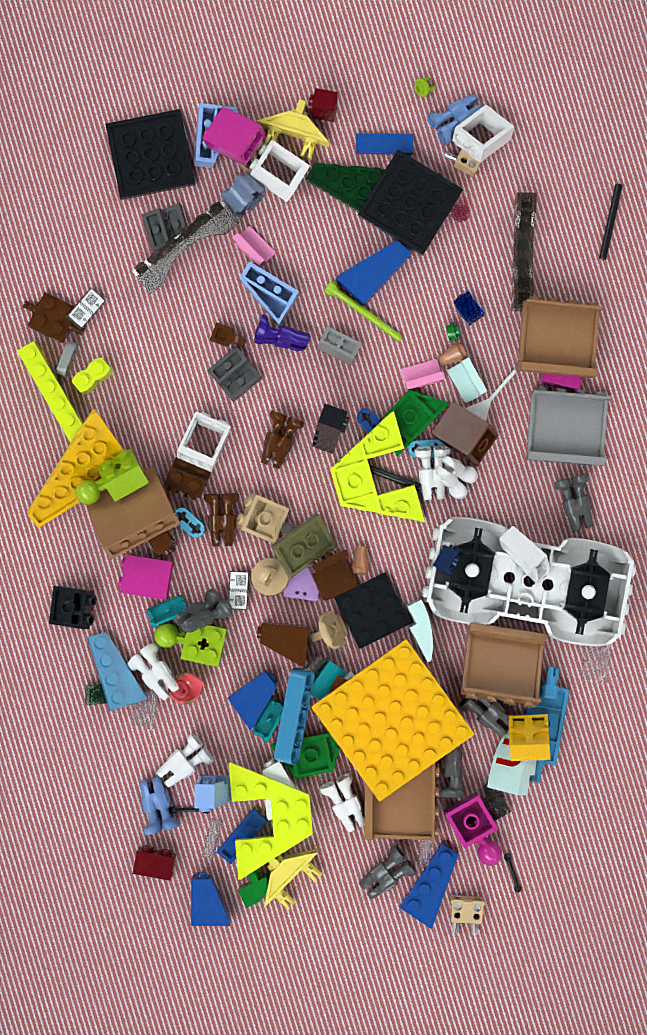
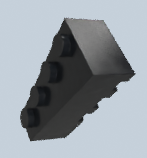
[312,404,350,454]

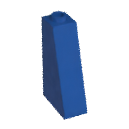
[336,240,411,306]

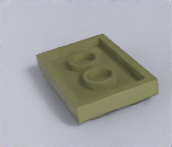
[271,514,336,578]

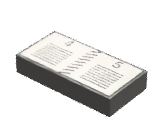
[66,288,106,329]
[228,571,249,610]

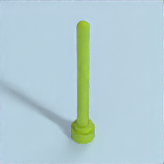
[324,279,403,341]

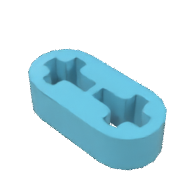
[408,440,444,458]
[175,508,205,538]

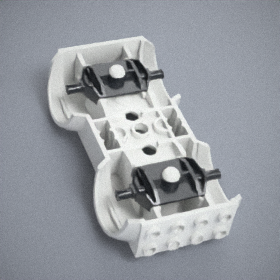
[422,517,636,646]

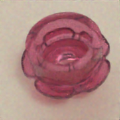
[451,204,469,223]

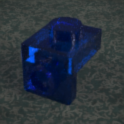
[454,291,485,326]

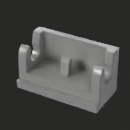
[317,326,362,366]

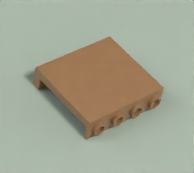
[517,296,603,378]
[86,466,180,560]
[461,622,547,708]
[364,762,440,842]

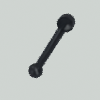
[170,806,210,814]
[504,853,522,892]

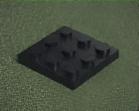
[334,572,411,649]

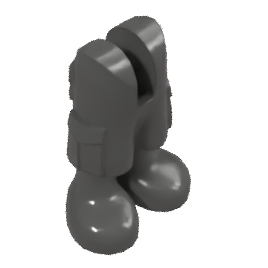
[554,474,593,532]
[173,588,232,633]
[458,697,510,737]
[439,746,464,798]
[359,844,417,899]

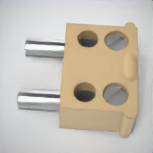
[444,138,485,178]
[449,895,485,935]

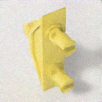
[256,99,329,160]
[264,849,323,910]

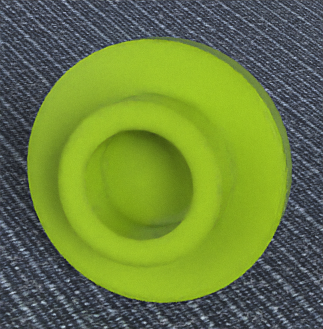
[414,77,435,98]

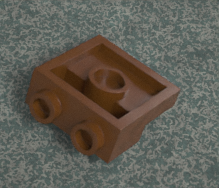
[164,455,212,501]

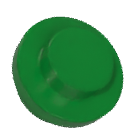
[446,322,461,341]

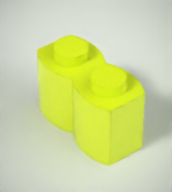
[72,357,113,394]

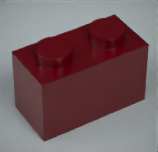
[309,88,338,122]
[133,845,177,881]

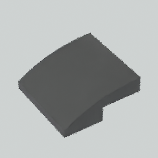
[142,203,192,251]
[207,346,262,402]

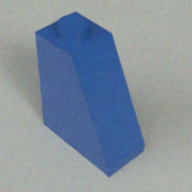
[227,670,278,730]
[191,872,231,926]

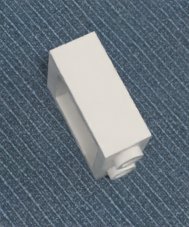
[452,104,514,163]
[249,139,310,202]
[177,412,231,472]

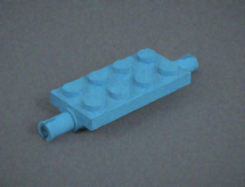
[525,666,569,783]

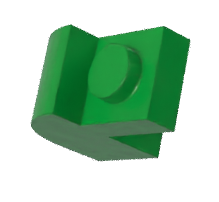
[238,868,268,908]

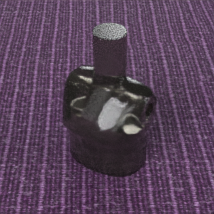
[482,783,511,821]

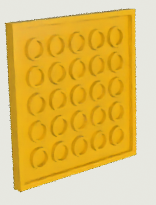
[311,639,475,802]

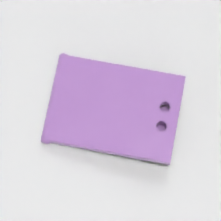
[283,554,325,601]

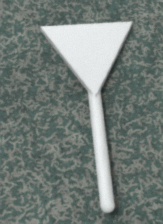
[465,370,517,421]

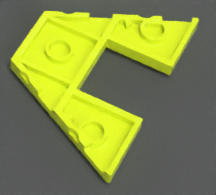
[330,411,425,522]
[229,762,313,880]

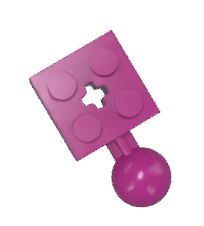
[443,791,502,866]

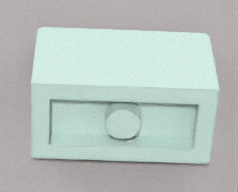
[448,357,487,403]

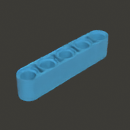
[274,667,315,765]

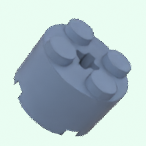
[221,174,266,218]

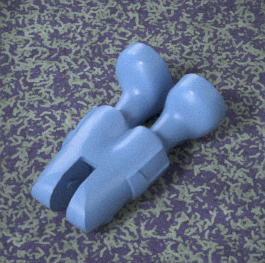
[427,94,483,145]
[140,776,180,835]

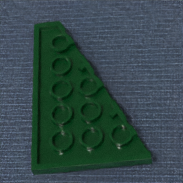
[305,163,442,213]

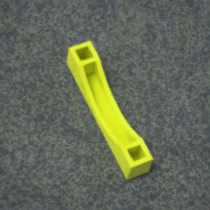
[17,341,83,443]

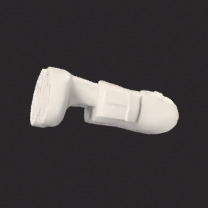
[415,446,451,500]
[435,456,478,499]
[128,643,179,701]
[156,733,214,787]
[319,773,365,833]

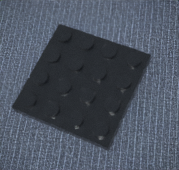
[105,109,196,200]
[357,149,463,256]

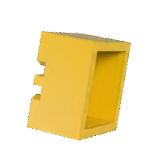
[509,714,550,761]

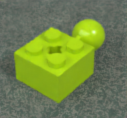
[75,448,149,505]
[154,623,228,667]

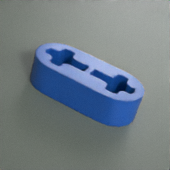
[357,409,381,433]

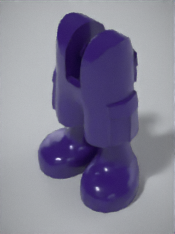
[254,314,311,352]

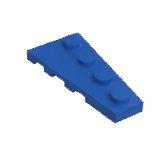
[399,843,458,929]

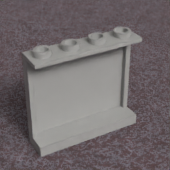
[526,387,611,466]

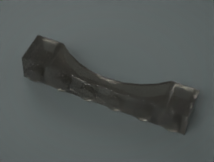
[511,192,537,312]
[132,200,240,294]

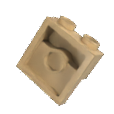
[236,493,289,544]

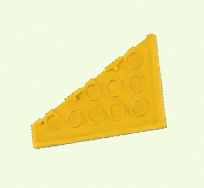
[27,409,124,528]

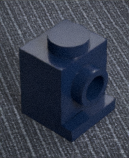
[433,544,460,576]

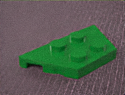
[383,390,449,457]
[271,732,340,779]

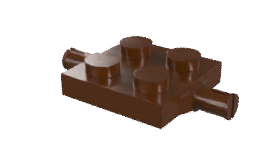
[23,292,85,344]

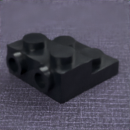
[49,586,97,629]

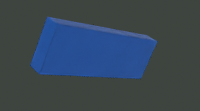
[356,133,413,155]
[216,807,268,864]

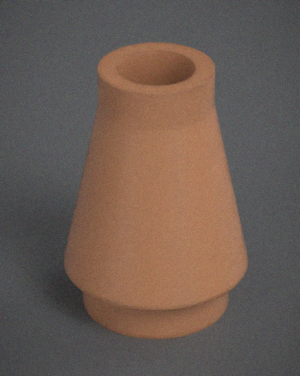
[438,342,468,366]
[351,546,370,575]

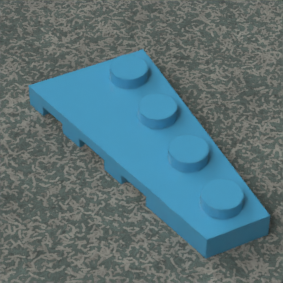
[87,632,147,711]

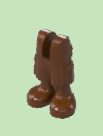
[261,410,304,469]
[204,493,239,547]

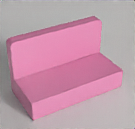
[232,226,275,268]
[401,359,445,391]

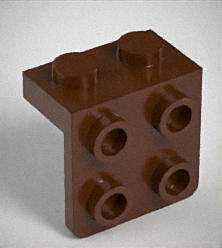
[308,548,357,601]

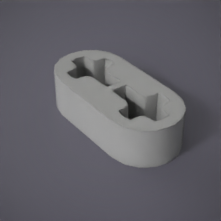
[56,340,78,378]

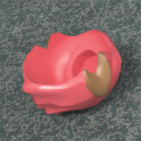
[168,672,204,705]

